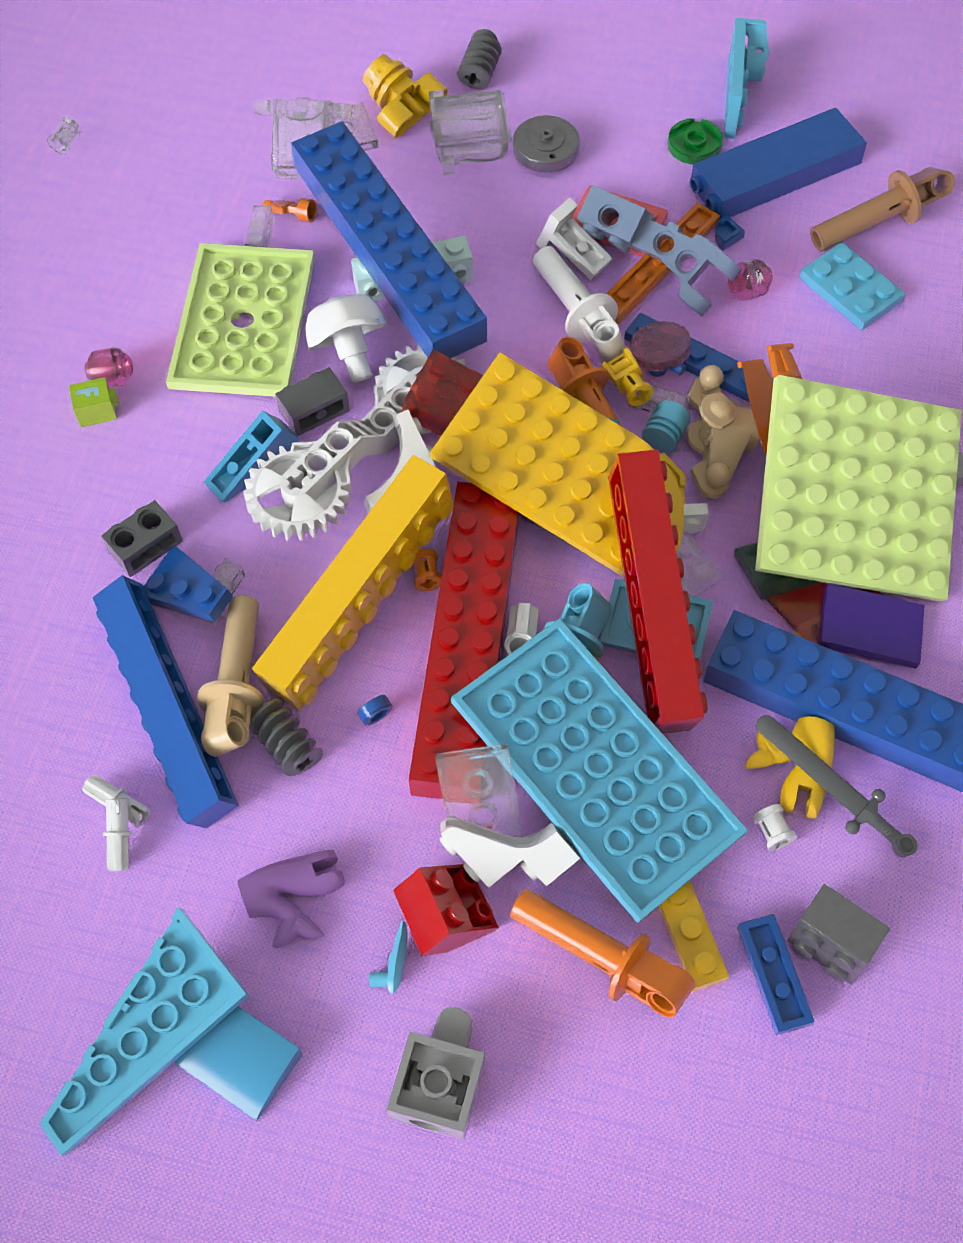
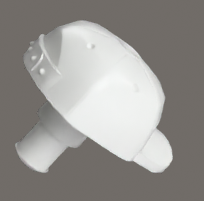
[306,294,387,383]

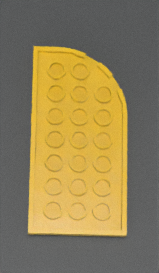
[430,352,685,577]

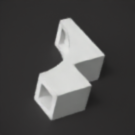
[364,410,437,513]

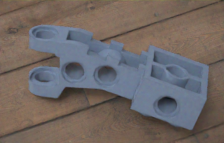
[577,184,742,317]

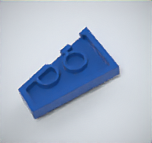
[144,545,233,623]

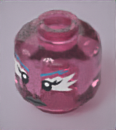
[727,259,773,301]

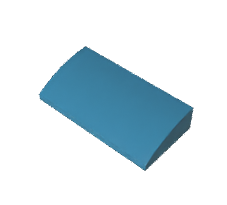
[174,1006,303,1121]

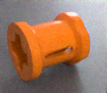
[412,548,442,592]

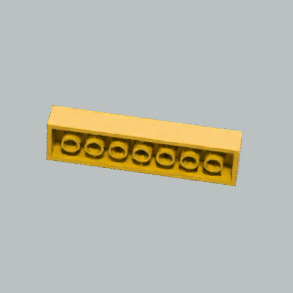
[252,455,453,712]

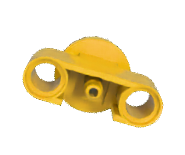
[362,54,448,138]

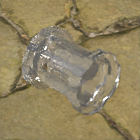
[47,117,82,155]

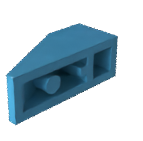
[204,410,300,503]

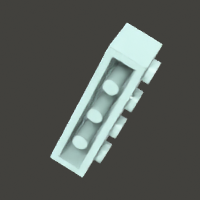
[351,236,473,301]

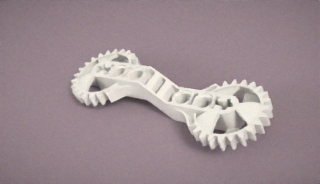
[243,345,474,540]

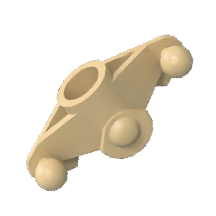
[686,365,759,499]

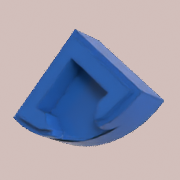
[715,214,745,251]

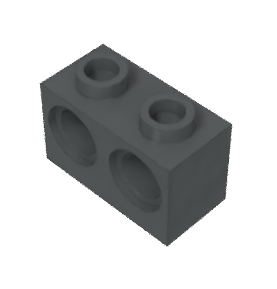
[101,500,183,577]

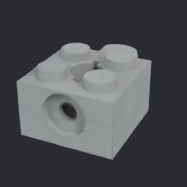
[386,1007,486,1140]

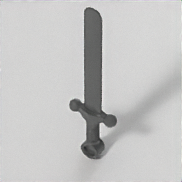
[756,715,918,857]

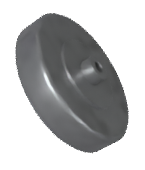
[513,115,580,172]

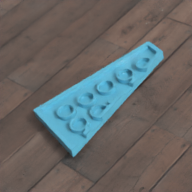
[40,907,250,1156]

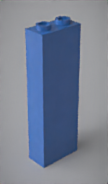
[690,107,867,218]

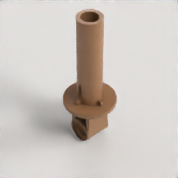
[810,167,955,252]

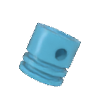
[641,400,691,453]

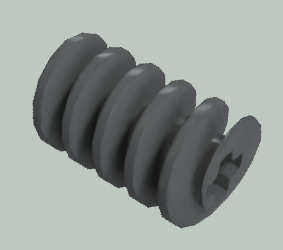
[456,29,502,90]
[250,698,323,776]

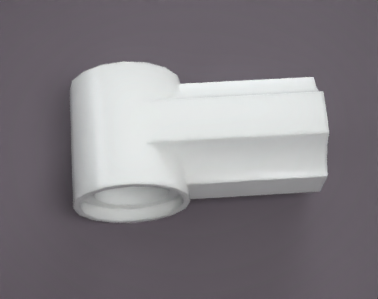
[504,603,539,658]

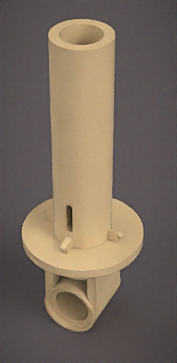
[197,595,264,757]

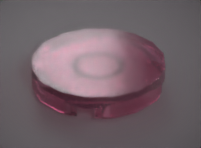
[630,321,692,371]

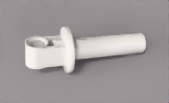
[533,246,626,361]

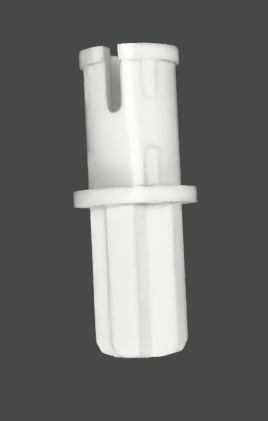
[82,775,151,828]
[103,798,132,871]

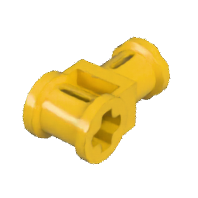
[600,347,653,406]

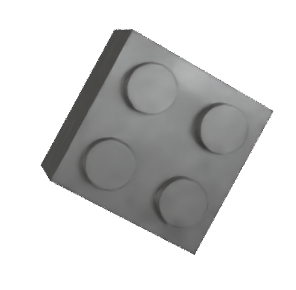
[787,884,891,985]

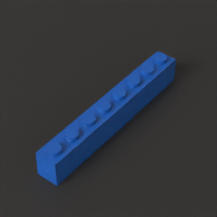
[92,575,239,828]

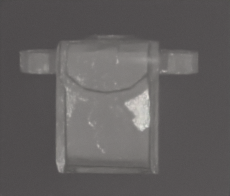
[429,90,512,175]
[254,97,354,180]

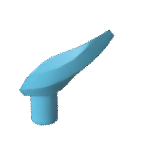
[369,922,407,994]

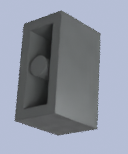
[275,367,350,436]

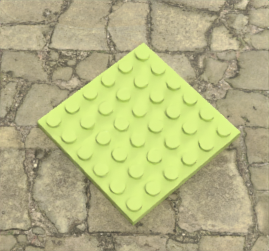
[755,375,962,602]

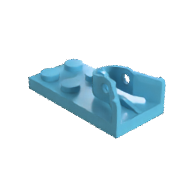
[724,18,769,139]

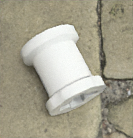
[752,804,797,851]

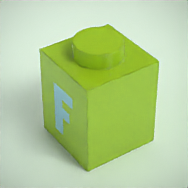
[69,377,120,427]

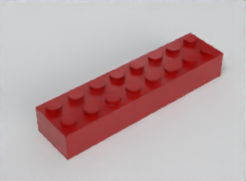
[608,449,708,734]

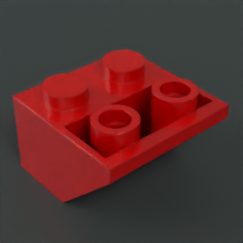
[393,864,499,956]

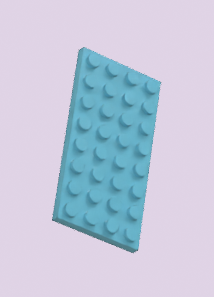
[451,618,748,923]

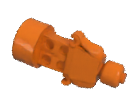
[262,198,317,223]

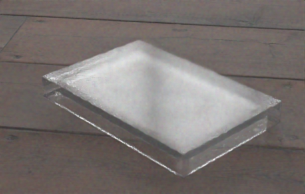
[435,744,524,857]

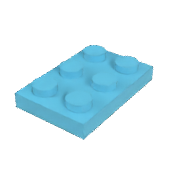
[799,242,906,331]
[600,578,714,660]

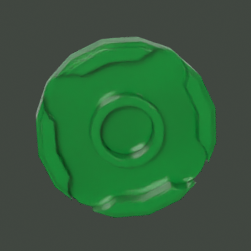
[667,118,723,165]

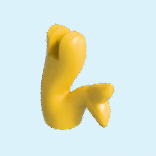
[745,716,835,819]

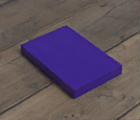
[818,583,925,669]

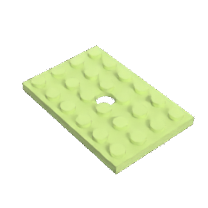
[166,243,315,397]

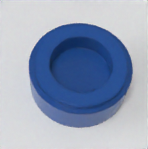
[357,694,393,725]

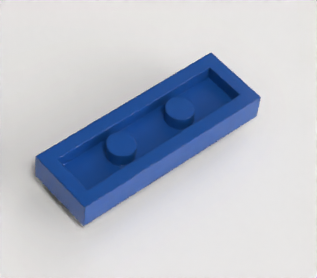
[737,914,815,1036]

